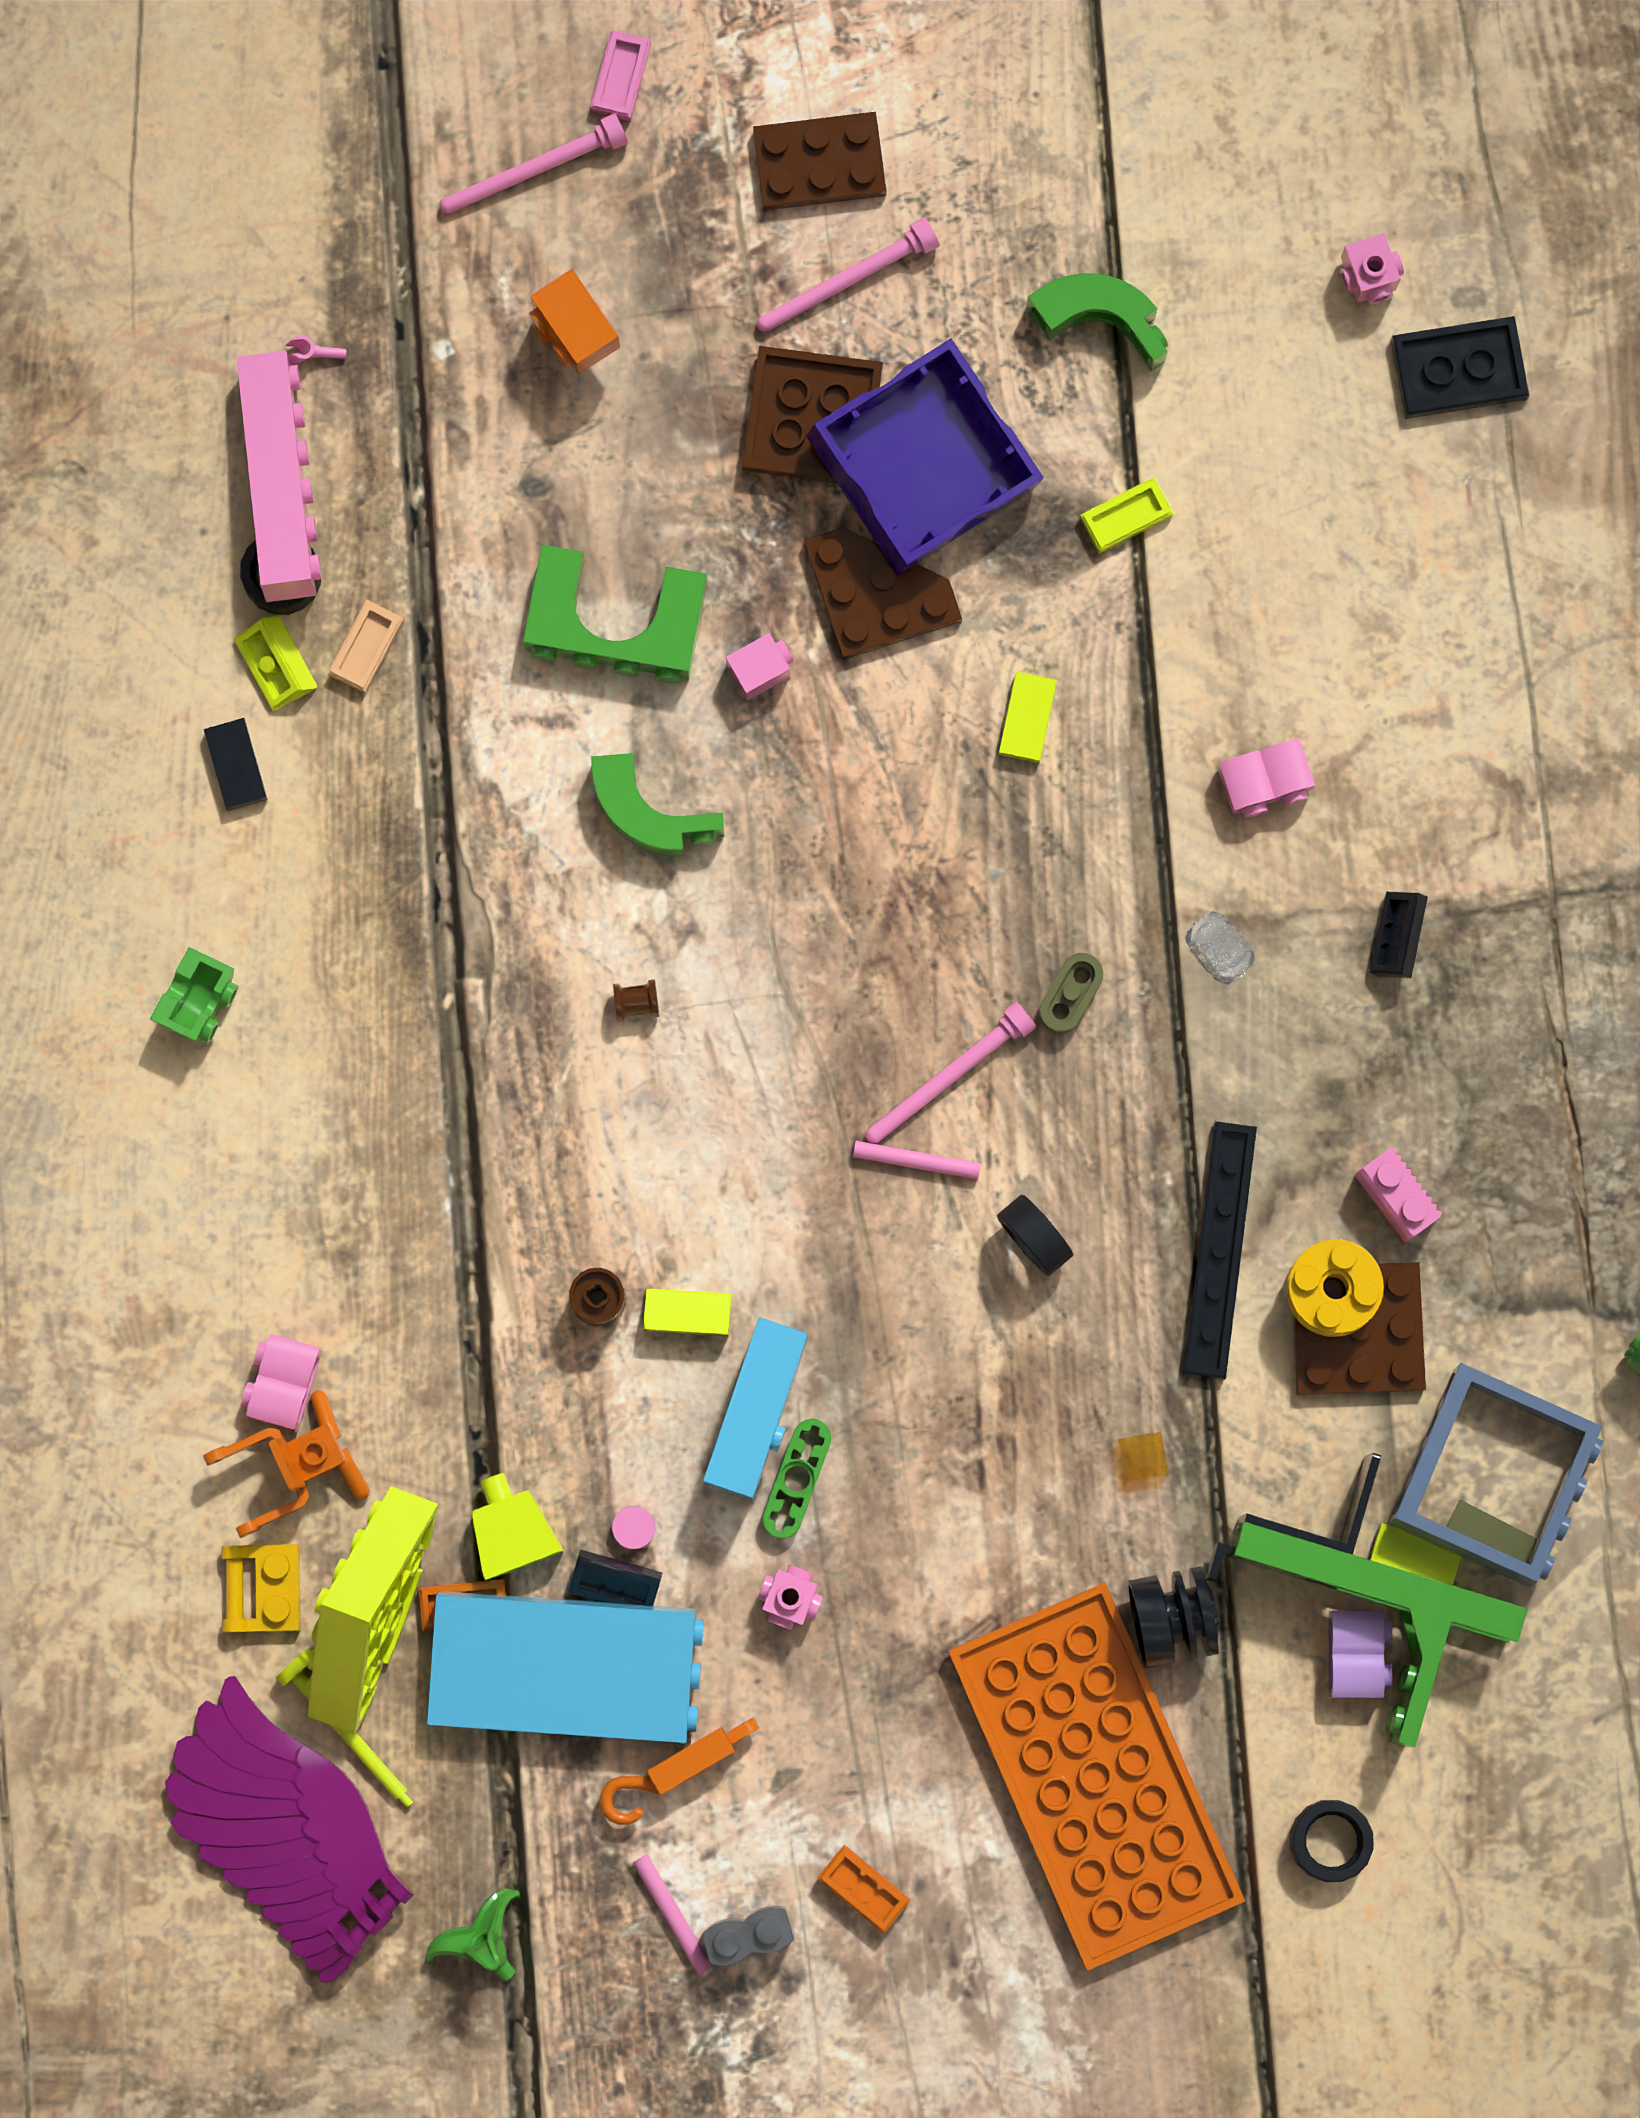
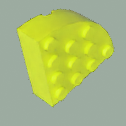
[304,1486,438,1734]

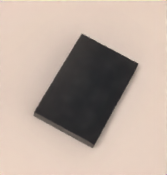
[1391,316,1530,419]

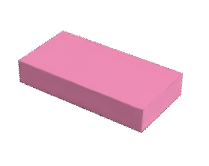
[590,30,651,122]

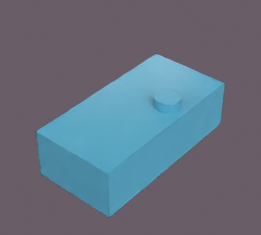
[703,1317,808,1501]

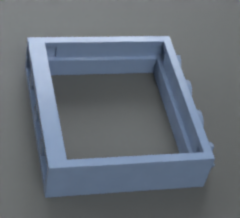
[1388,1363,1603,1587]

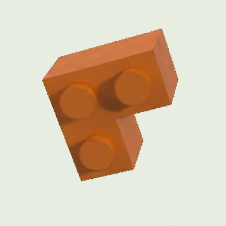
[529,269,620,375]

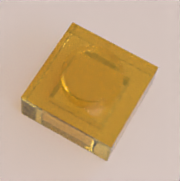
[1118,1432,1169,1482]

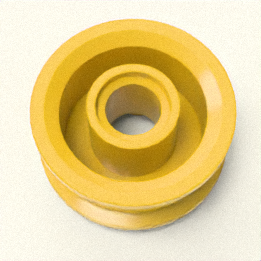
[1286,1239,1384,1337]

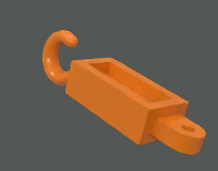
[599,1717,760,1825]

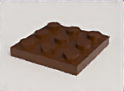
[742,346,883,483]
[1290,1262,1426,1395]

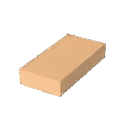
[328,599,404,694]

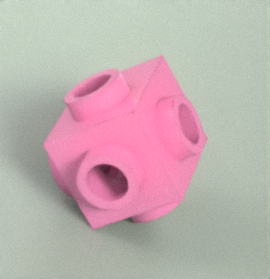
[1340,233,1404,304]
[757,1565,823,1630]

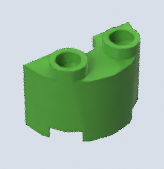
[150,947,238,1044]

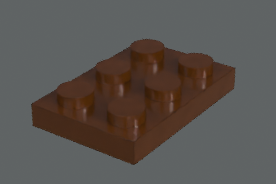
[753,111,887,211]

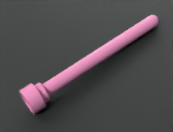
[440,113,628,214]
[757,217,940,332]
[866,1001,1037,1144]

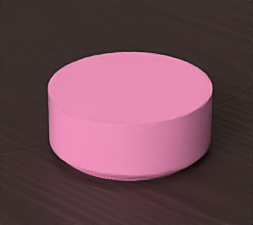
[612,1506,656,1550]

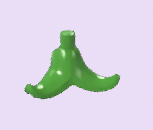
[425,1889,520,1981]

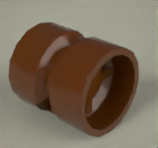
[569,1268,626,1327]

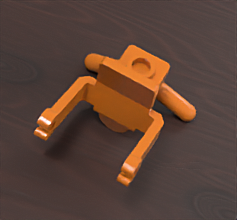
[203,1390,370,1538]

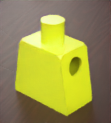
[472,1473,564,1581]

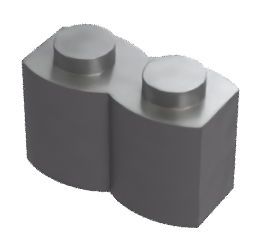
[702,1906,794,1966]

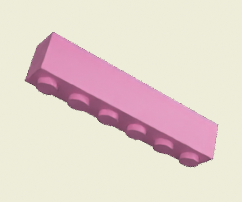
[236,351,322,602]

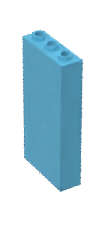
[427,1591,704,1743]

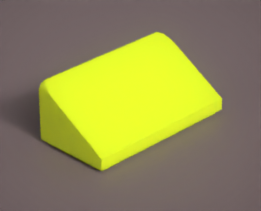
[234,616,317,711]
[643,1289,732,1337]

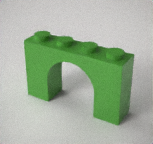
[523,545,708,683]

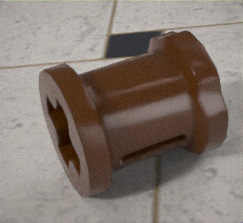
[613,979,659,1022]

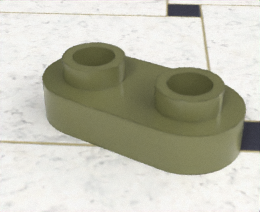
[1039,953,1103,1033]

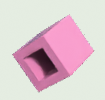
[726,633,794,701]

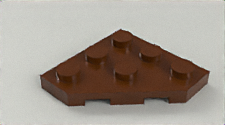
[804,527,962,660]

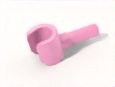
[286,335,346,365]

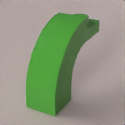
[1026,273,1168,371]
[591,753,725,856]

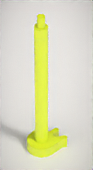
[276,1648,413,1807]

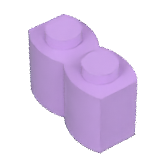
[1328,1611,1392,1698]

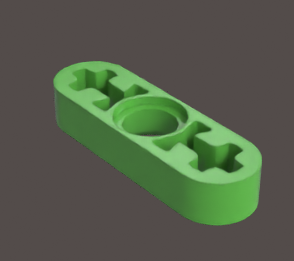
[763,1419,831,1539]

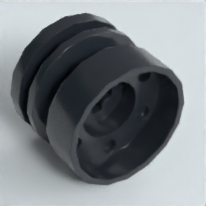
[1128,1566,1220,1669]

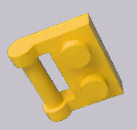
[221,1544,301,1632]

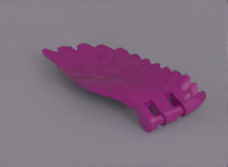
[165,1676,414,1983]

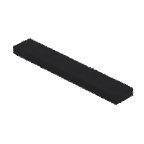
[1183,1121,1257,1380]

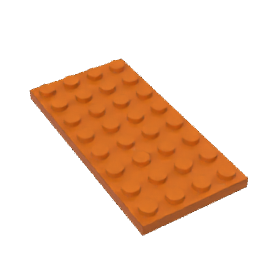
[948,1582,1245,1971]

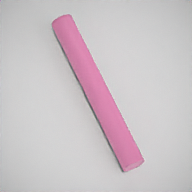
[853,1141,981,1180]
[633,1854,713,1975]

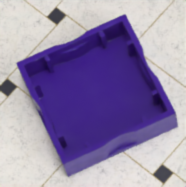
[806,338,1044,576]

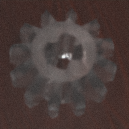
[1185,911,1255,985]

